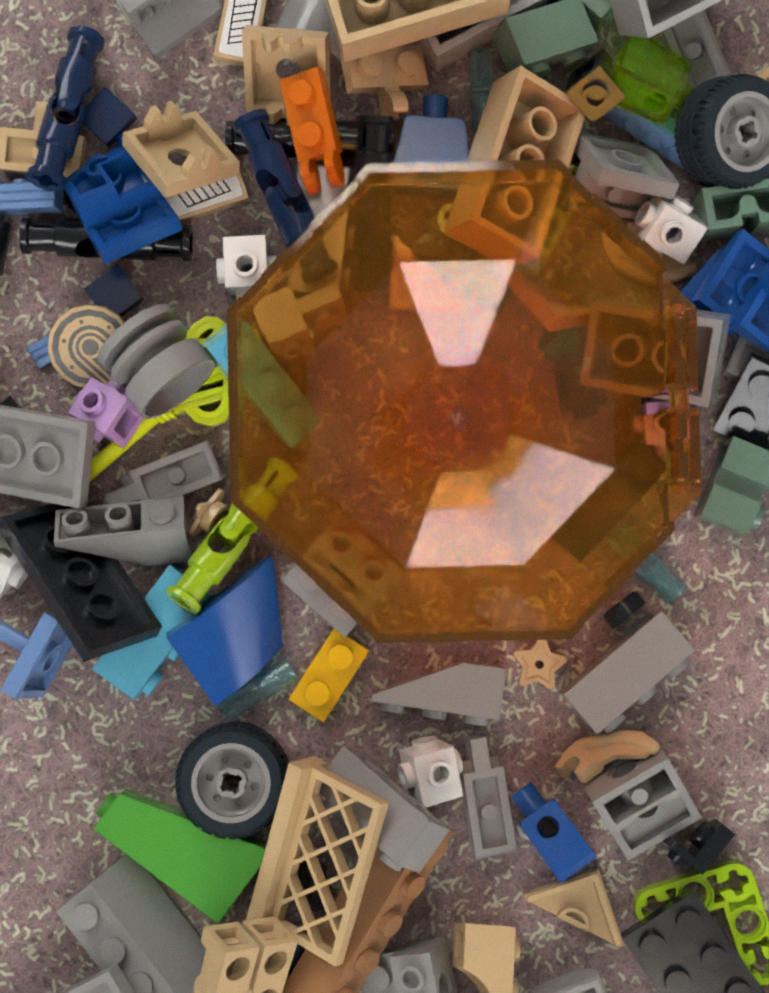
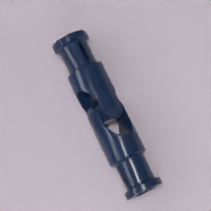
[26,26,105,191]
[232,109,336,281]

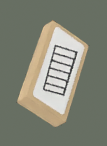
[213,0,269,66]
[164,169,250,223]

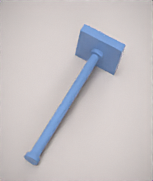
[0,612,73,699]

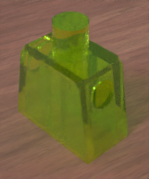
[611,36,695,124]

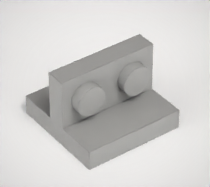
[114,0,223,60]
[566,132,680,219]

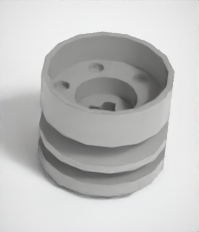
[98,304,215,419]

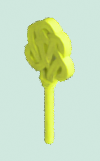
[90,316,256,482]

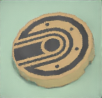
[48,304,125,388]

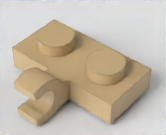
[339,45,429,121]
[0,101,87,178]

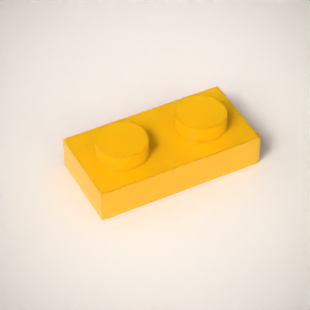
[288,628,370,723]

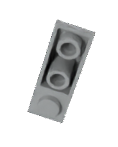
[54,496,192,566]
[371,661,507,726]

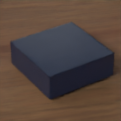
[77,87,137,148]
[84,264,144,317]

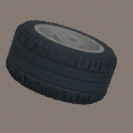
[674,74,769,189]
[175,722,289,839]

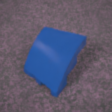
[64,133,183,264]
[692,229,769,353]
[166,554,283,706]

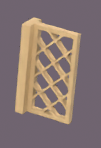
[246,756,389,967]

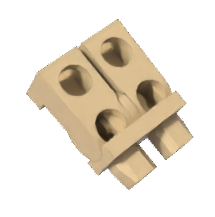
[191,916,298,993]

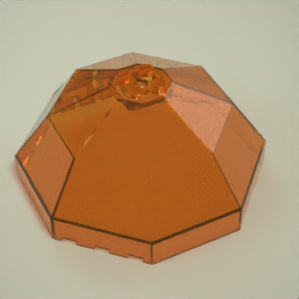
[227,159,701,643]

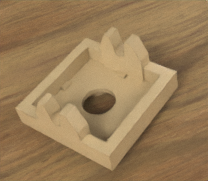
[242,25,331,126]
[122,101,240,198]

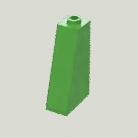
[94,788,267,924]

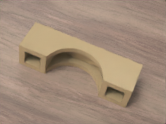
[452,922,521,993]

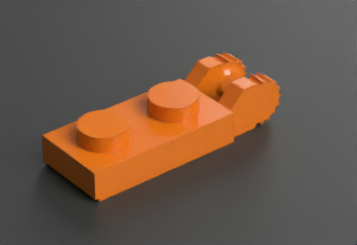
[279,66,346,195]

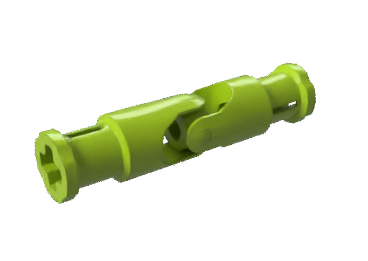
[165,457,296,614]

